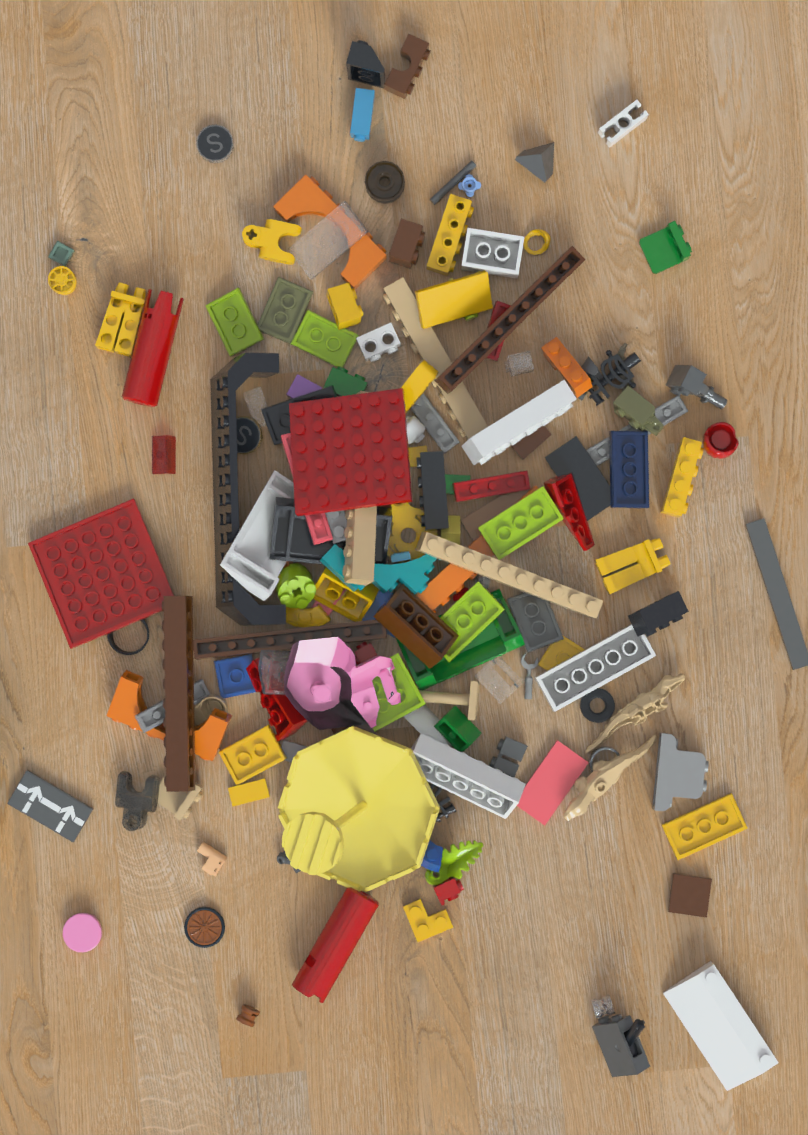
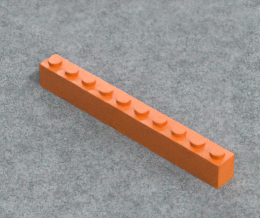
[415,486,539,613]

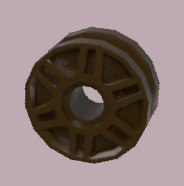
[365,161,405,204]

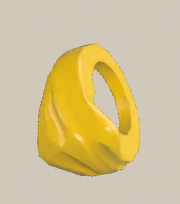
[523,229,551,255]

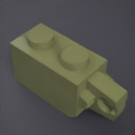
[613,386,664,436]

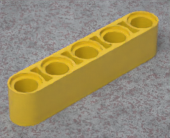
[401,360,439,413]

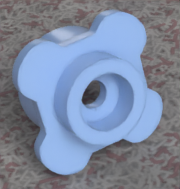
[458,174,481,197]

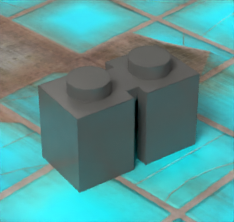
[489,736,528,777]

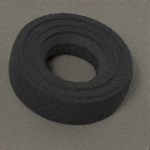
[580,688,615,723]

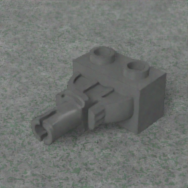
[666,365,727,409]

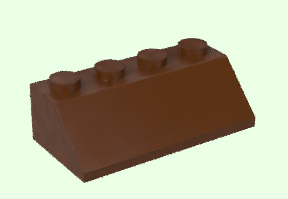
[373,583,459,669]

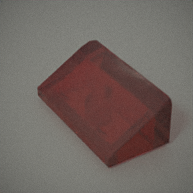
[152,435,176,474]

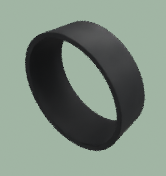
[107,619,149,655]

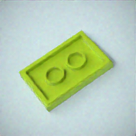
[205,288,264,357]
[291,310,359,368]

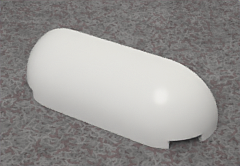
[404,705,452,748]

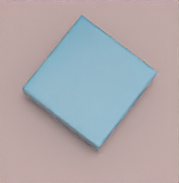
[391,551,411,563]

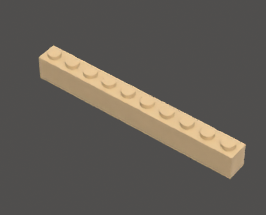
[382,277,488,440]
[342,391,377,586]
[415,532,603,619]

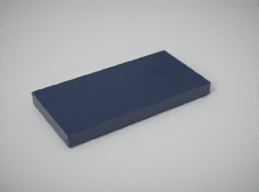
[609,431,649,509]

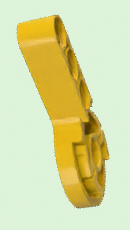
[387,502,437,563]

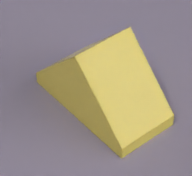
[441,515,460,545]

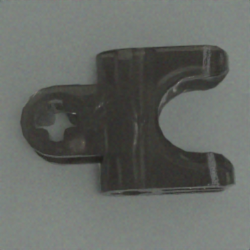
[115,771,160,831]

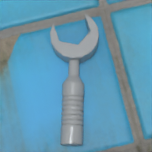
[521,653,538,699]

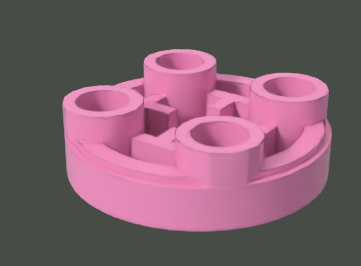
[63,913,102,952]

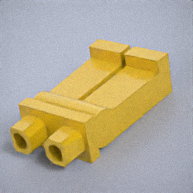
[95,282,146,357]
[594,538,671,595]

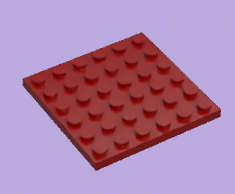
[289,388,412,516]
[28,498,175,649]

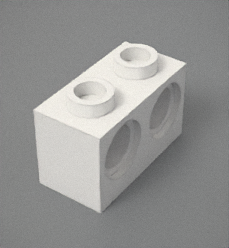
[356,323,401,362]

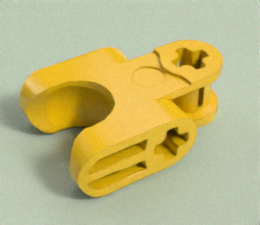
[242,219,302,265]

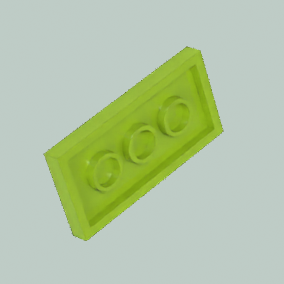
[478,486,564,560]
[440,581,505,662]

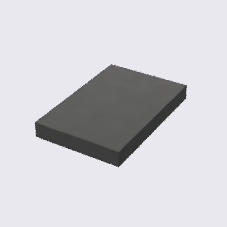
[507,592,564,653]

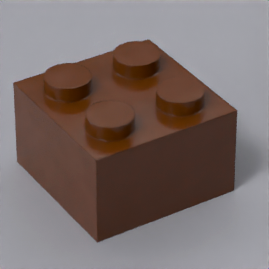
[389,218,425,269]

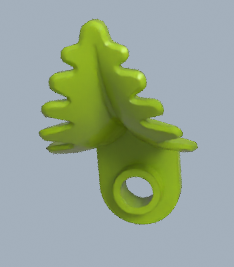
[425,840,483,885]

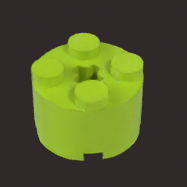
[275,563,316,609]

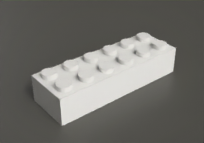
[462,380,577,465]
[535,624,656,712]
[411,733,526,819]

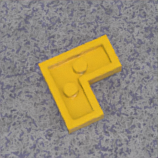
[403,898,453,942]

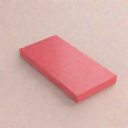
[517,740,589,825]

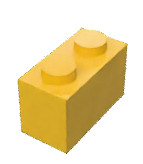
[326,283,363,330]

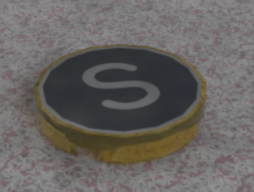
[236,416,263,454]

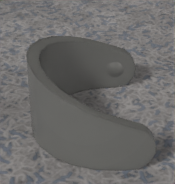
[581,356,603,382]
[589,747,620,773]

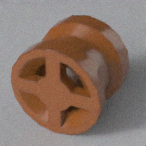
[236,1004,260,1027]

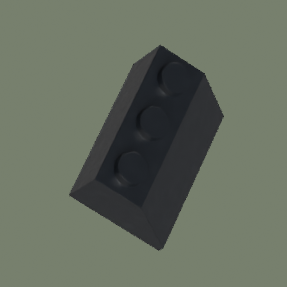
[346,40,385,89]

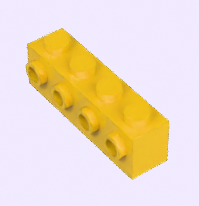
[426,194,474,276]
[660,437,704,518]

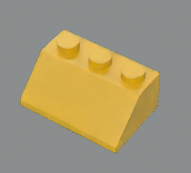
[313,566,379,622]

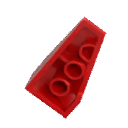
[544,473,595,551]

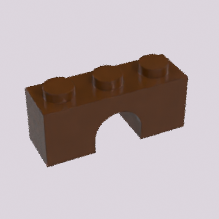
[384,33,431,99]

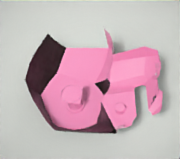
[284,637,401,730]

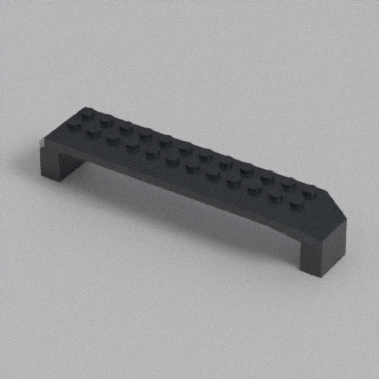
[210,352,286,626]

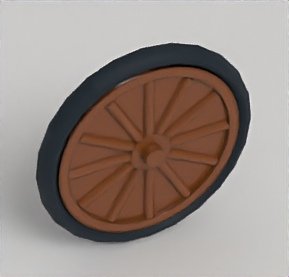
[184,907,225,948]

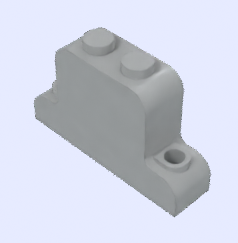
[652,732,709,811]

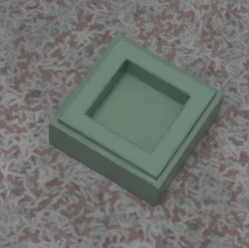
[48,241,75,267]

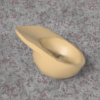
[194,694,228,725]

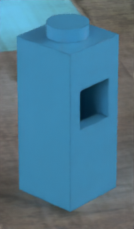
[350,88,375,142]

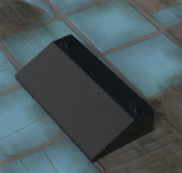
[270,497,393,564]

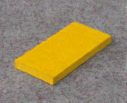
[415,271,493,329]
[661,793,748,860]

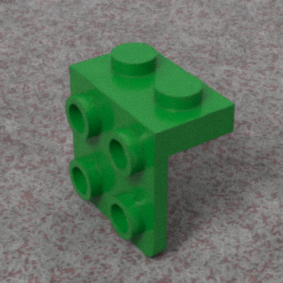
[639,221,692,274]

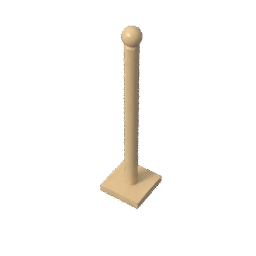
[419,681,480,721]

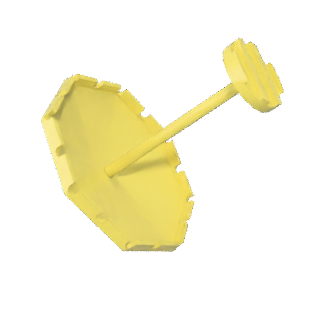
[278,726,440,892]

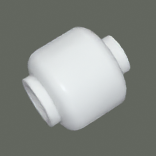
[406,415,425,444]

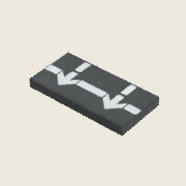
[7,770,93,842]

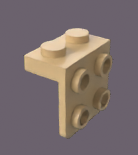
[152,775,204,821]

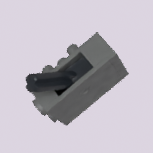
[592,1014,650,1077]

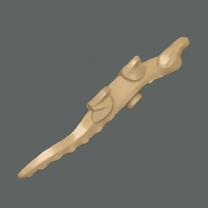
[585,673,685,753]
[563,734,657,821]

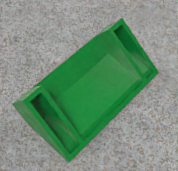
[395,589,524,690]

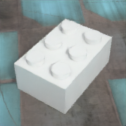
[461,228,524,278]

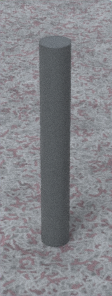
[430,161,476,205]

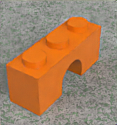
[541,337,592,398]

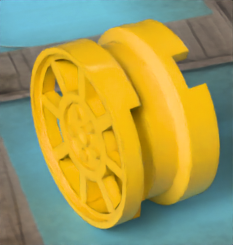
[48,266,77,295]

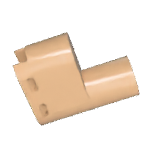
[197,842,227,876]

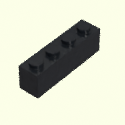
[416,451,449,531]

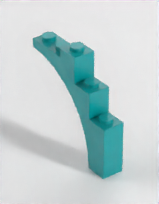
[320,544,440,594]

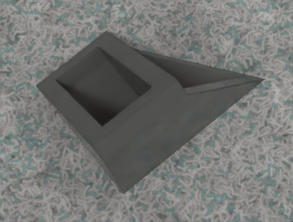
[515,142,554,183]

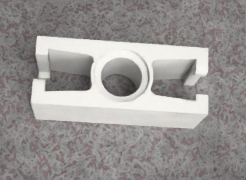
[598,100,649,148]

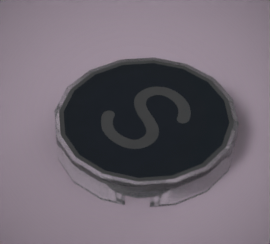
[196,124,234,163]

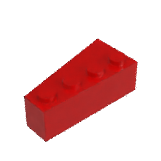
[246,653,307,742]

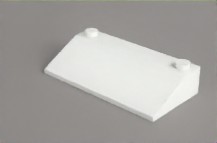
[220,470,294,601]
[663,961,779,1091]

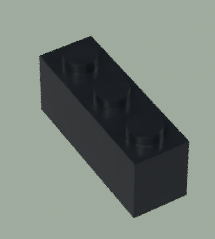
[628,591,689,637]

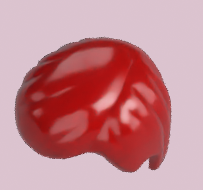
[702,422,739,459]

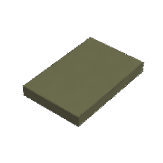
[258,277,314,344]

